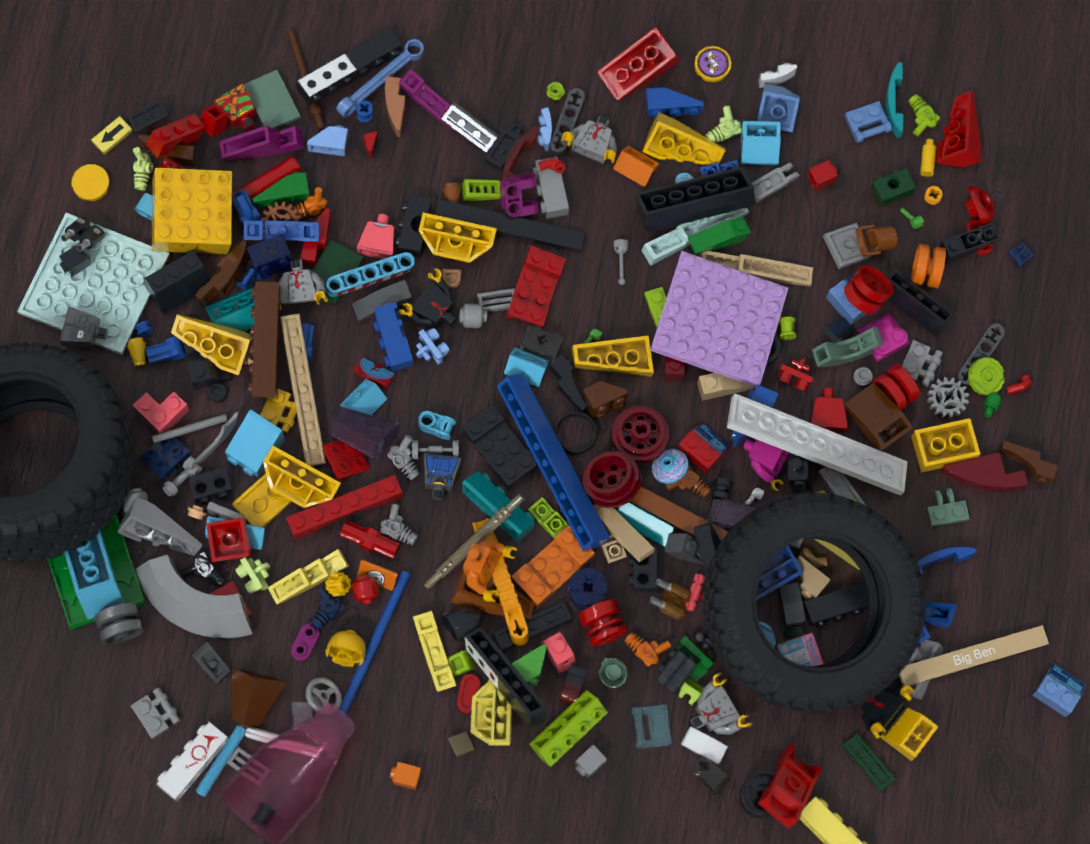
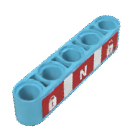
[325,252,415,297]

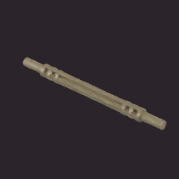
[424,494,525,589]

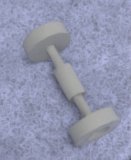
[412,440,459,459]

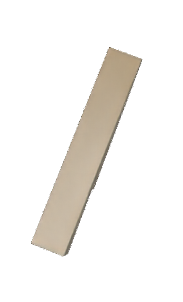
[699,251,813,286]

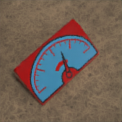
[353,356,396,390]

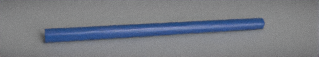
[329,571,411,735]

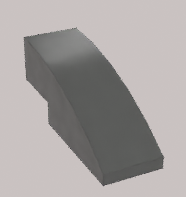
[352,280,412,322]

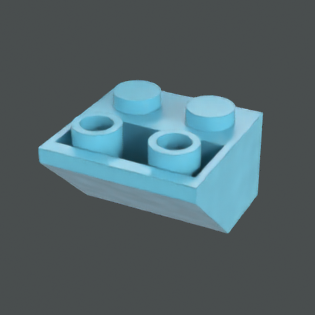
[741,121,780,165]

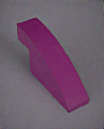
[219,125,305,160]

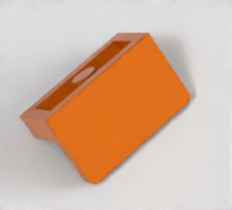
[614,146,660,187]

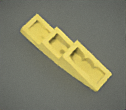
[268,549,349,605]

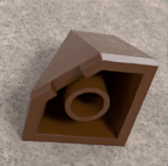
[231,668,286,728]

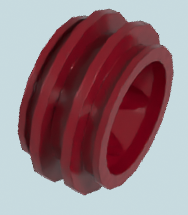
[611,405,669,464]
[582,451,642,508]

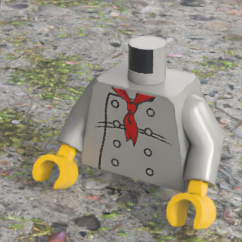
[561,116,617,164]
[278,260,328,310]
[690,672,752,735]

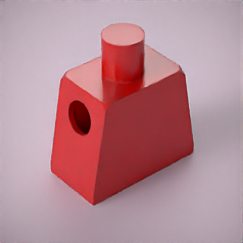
[810,388,847,433]

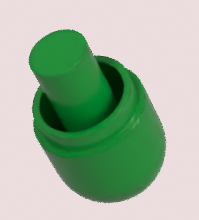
[984,392,1002,418]

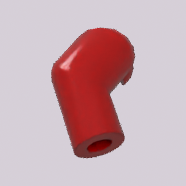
[1007,374,1032,395]

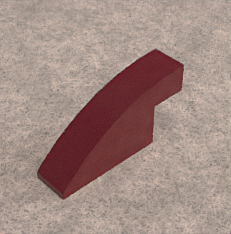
[941,453,1028,492]

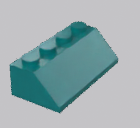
[462,471,535,543]

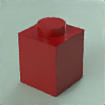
[201,104,229,137]
[807,160,838,191]

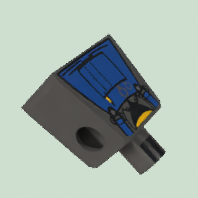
[424,453,461,500]

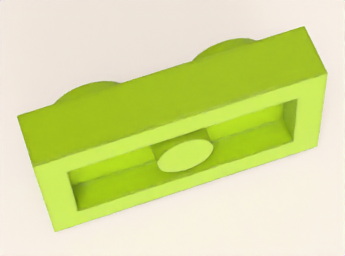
[644,287,666,329]

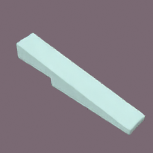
[641,208,749,265]

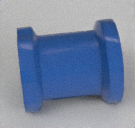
[356,100,373,123]

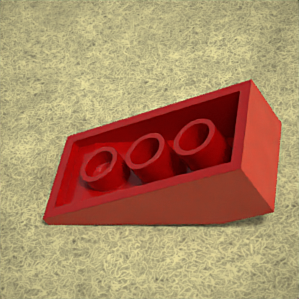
[597,27,681,101]

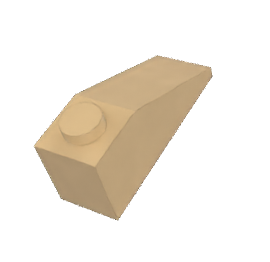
[697,373,756,401]

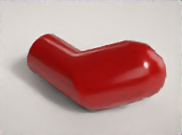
[538,158,566,173]

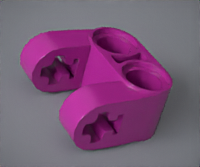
[500,173,539,217]

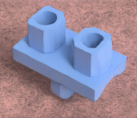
[416,328,450,365]

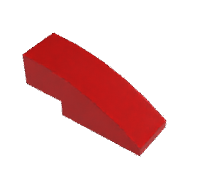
[300,208,331,267]

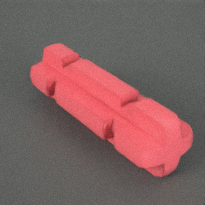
[684,574,705,611]

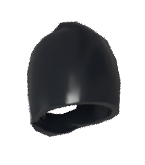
[441,606,482,643]

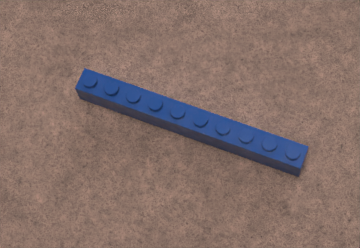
[497,374,610,551]

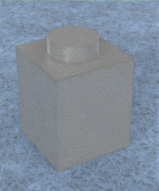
[575,745,607,778]

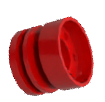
[578,599,629,647]

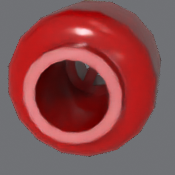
[352,575,379,605]

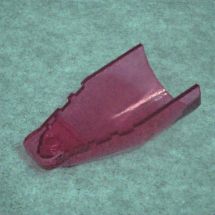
[219,704,355,844]

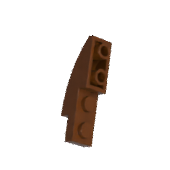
[195,240,251,308]

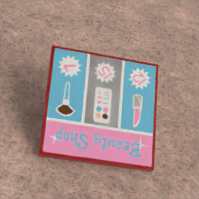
[776,631,824,666]

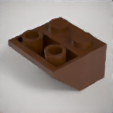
[582,381,628,420]

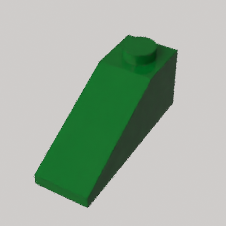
[253,172,310,209]
[688,216,751,254]

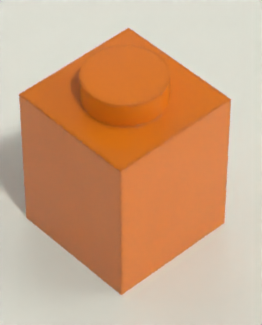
[390,762,421,790]

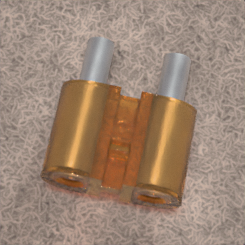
[650,578,691,621]

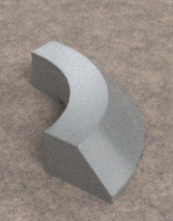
[135,555,253,639]

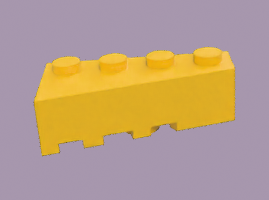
[571,336,654,377]

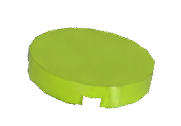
[968,357,1005,395]

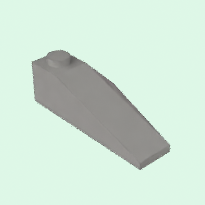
[117,497,202,555]

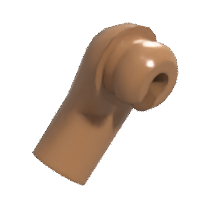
[800,548,827,568]

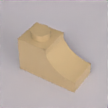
[796,555,831,600]

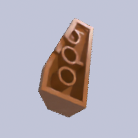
[451,568,534,621]

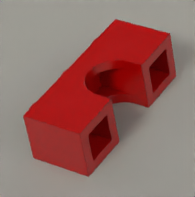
[146,113,206,158]

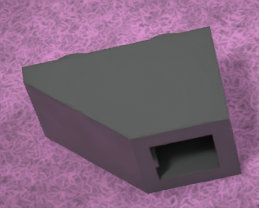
[665,534,702,564]

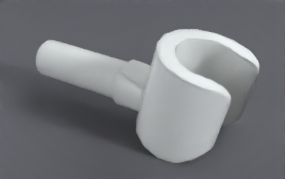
[741,488,765,510]

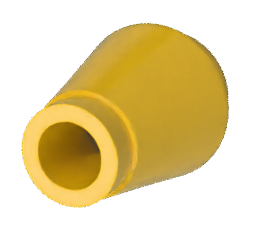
[127,338,146,367]

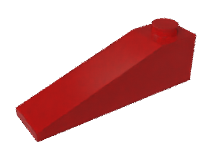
[937,91,981,167]

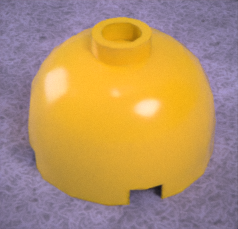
[325,630,366,667]

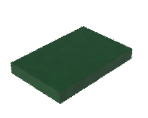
[312,240,364,306]

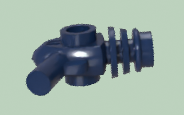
[310,587,345,631]

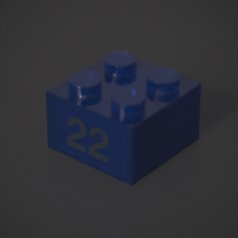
[247,234,292,280]

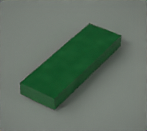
[842,732,896,792]

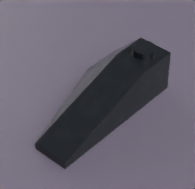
[183,314,232,389]

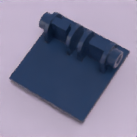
[140,437,191,480]

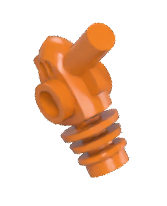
[292,187,328,218]
[624,632,671,667]

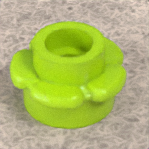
[546,82,565,100]

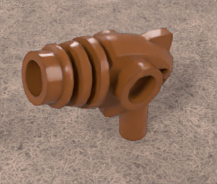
[665,466,711,498]

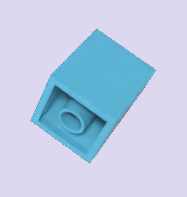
[225,409,285,477]

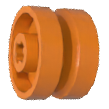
[911,244,946,289]

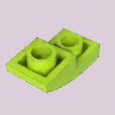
[527,497,568,538]

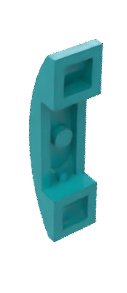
[885,62,903,138]

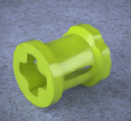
[779,317,797,340]

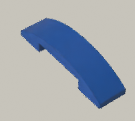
[244,220,320,242]
[918,547,976,576]

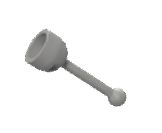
[613,239,629,285]

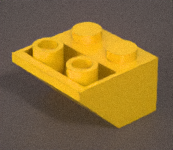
[880,708,938,761]

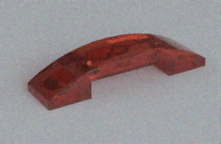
[502,126,540,192]

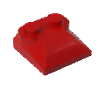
[206,517,252,562]

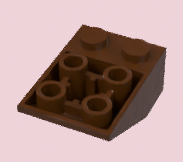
[844,383,913,450]

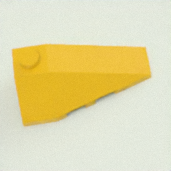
[171,314,252,375]

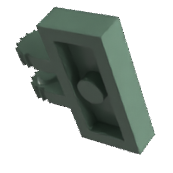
[927,488,970,527]

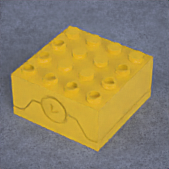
[152,168,232,254]

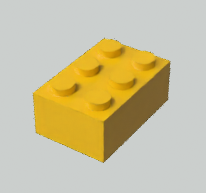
[911,418,981,473]

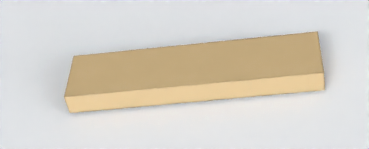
[593,504,655,562]

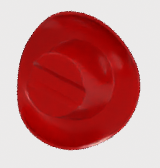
[965,186,995,225]

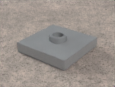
[823,223,872,269]

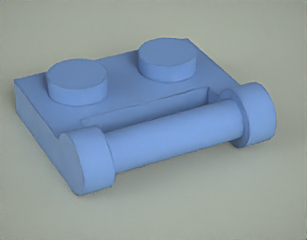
[844,101,892,143]

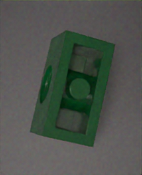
[870,168,916,208]

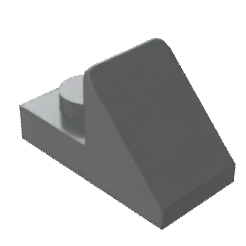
[192,642,231,684]

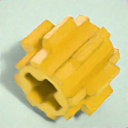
[325,572,351,596]

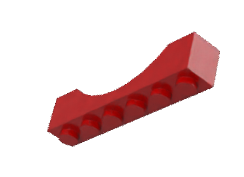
[286,475,403,541]

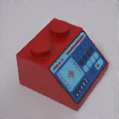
[677,422,731,474]

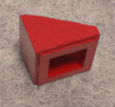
[363,131,378,158]

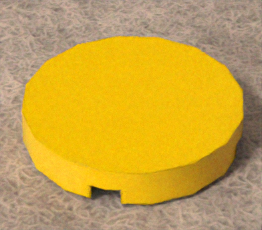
[72,164,110,201]

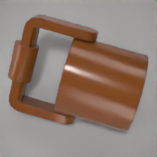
[856,225,898,257]

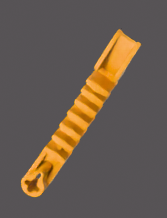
[472,518,529,646]

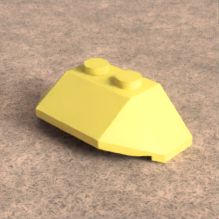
[471,679,512,745]

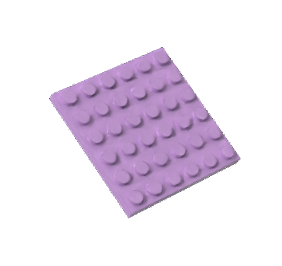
[650,251,788,387]

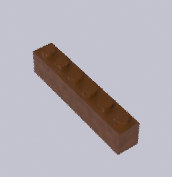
[249,282,281,399]

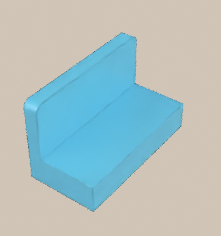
[504,347,550,387]
[340,379,387,425]

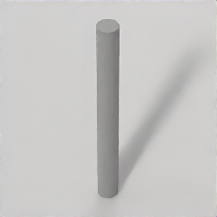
[151,414,227,443]

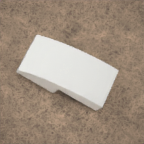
[759,63,797,88]
[681,727,728,764]

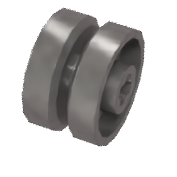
[94,603,144,645]

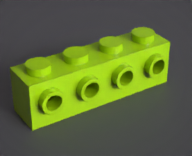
[529,690,608,767]

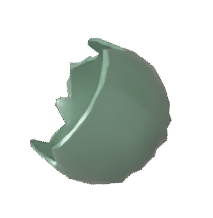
[598,657,629,688]

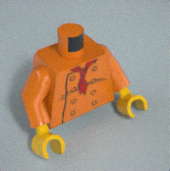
[463,539,517,602]

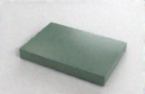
[244,70,301,129]

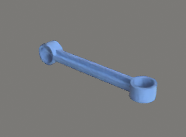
[336,39,423,118]

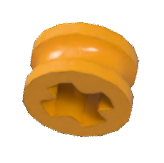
[924,186,942,205]

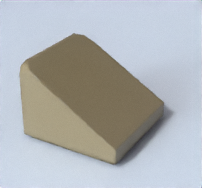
[448,732,475,758]

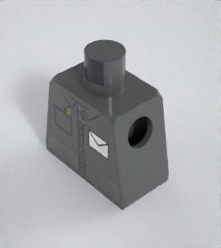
[60,307,108,348]

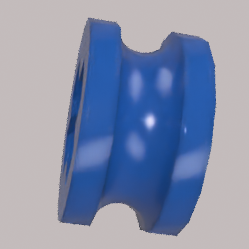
[134,321,154,337]

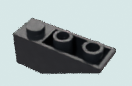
[939,223,1000,265]

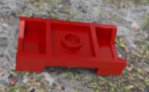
[505,245,566,330]
[758,744,822,828]

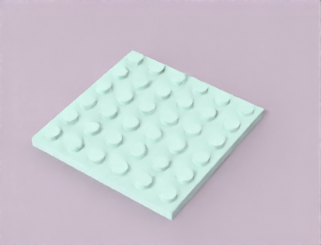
[17,213,170,355]

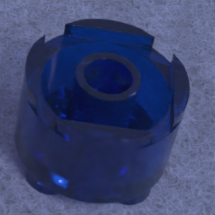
[568,568,608,611]

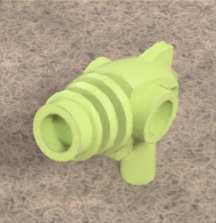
[705,106,741,143]
[133,147,154,190]

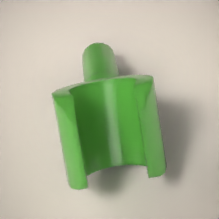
[900,208,924,229]
[583,329,603,344]

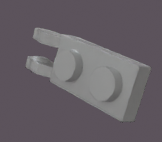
[752,163,800,202]

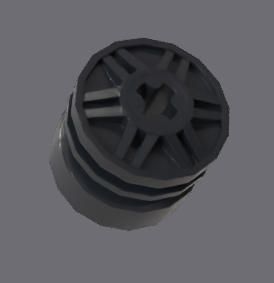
[739,771,775,819]

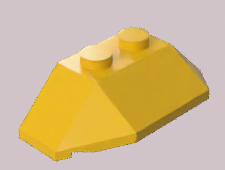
[419,213,497,263]
[263,446,341,509]

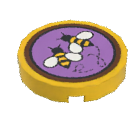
[694,46,731,82]

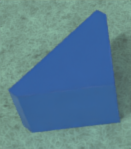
[924,602,956,629]

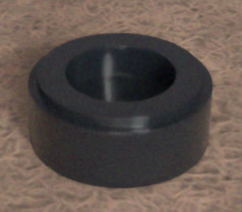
[207,383,227,403]

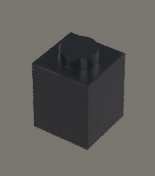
[59,244,91,277]

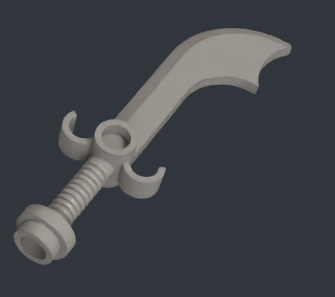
[163,412,239,496]

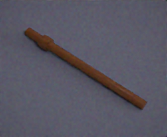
[287,30,325,131]

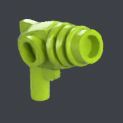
[909,94,940,136]

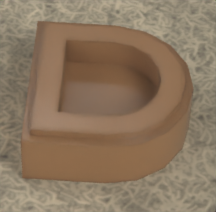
[442,269,461,289]

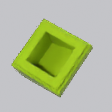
[447,650,476,677]

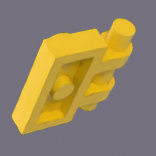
[260,389,297,433]

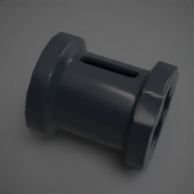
[250,802,276,829]

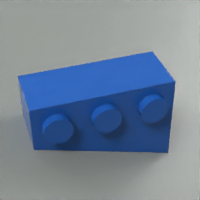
[373,302,414,372]
[756,545,804,600]

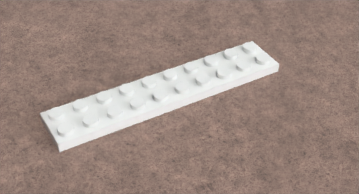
[727,394,908,496]

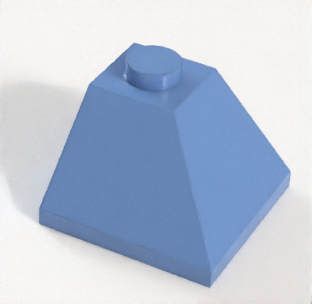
[757,84,800,132]

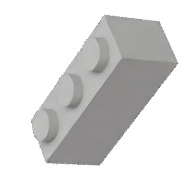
[532,157,569,219]

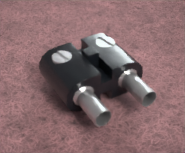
[61,217,105,251]

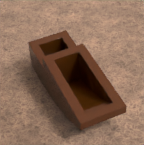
[138,135,196,167]

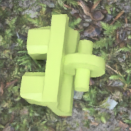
[235,557,270,593]

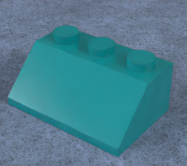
[205,286,255,332]

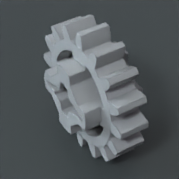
[927,377,969,419]

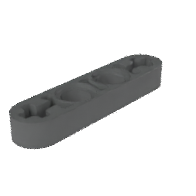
[550,88,585,156]
[957,324,1005,387]

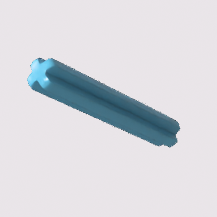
[196,725,246,797]

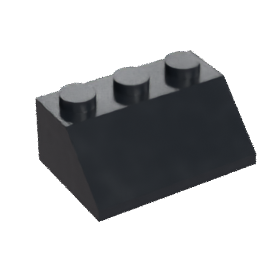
[143,250,210,315]

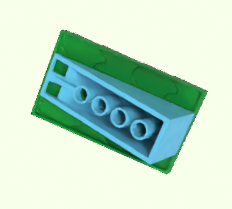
[47,514,146,630]

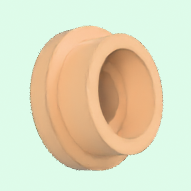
[187,504,207,520]

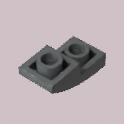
[779,583,806,626]

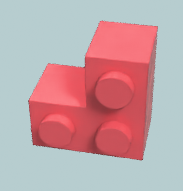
[132,392,189,434]

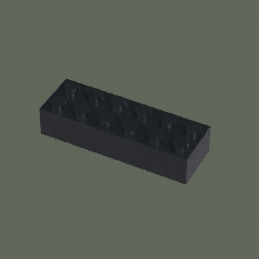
[635,166,755,233]

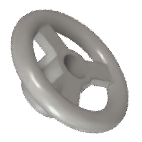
[306,677,342,715]

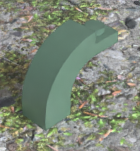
[812,327,883,367]

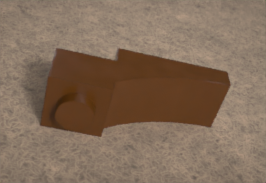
[999,441,1058,485]

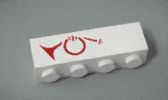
[157,722,228,802]

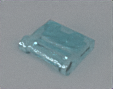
[631,705,671,749]

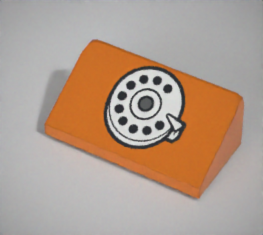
[357,560,398,591]

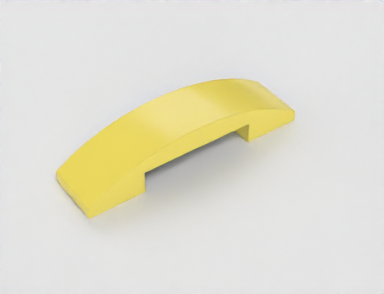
[413,611,456,692]

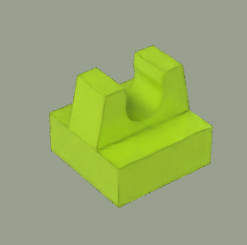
[679,678,704,705]

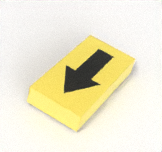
[91,116,133,155]

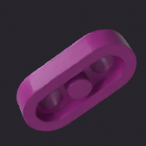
[291,623,320,662]

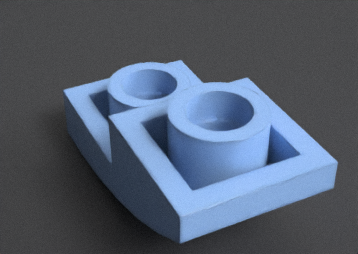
[537,107,552,151]

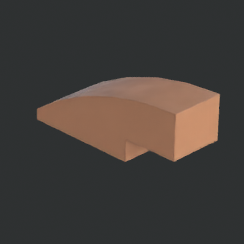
[385,76,406,137]

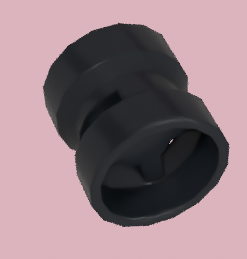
[711,478,733,502]

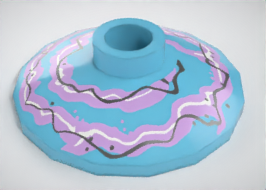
[652,449,689,484]

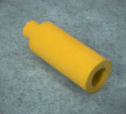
[920,139,936,177]

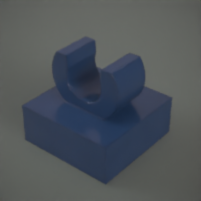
[1007,241,1034,268]

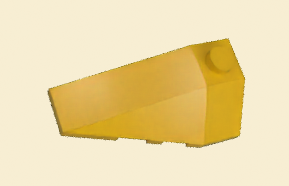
[642,112,726,165]

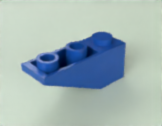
[645,88,704,118]

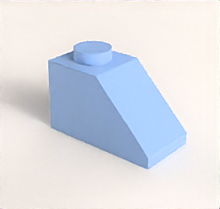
[307,125,348,156]

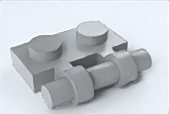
[901,340,943,387]
[131,687,180,740]

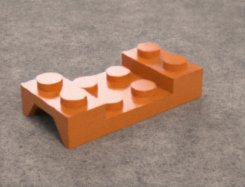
[511,525,595,608]

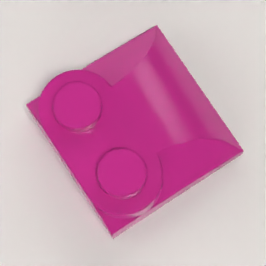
[857,313,910,362]

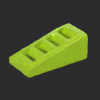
[461,179,501,202]

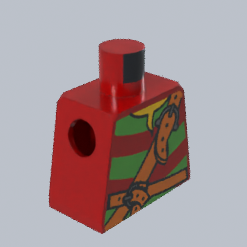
[213,83,256,131]

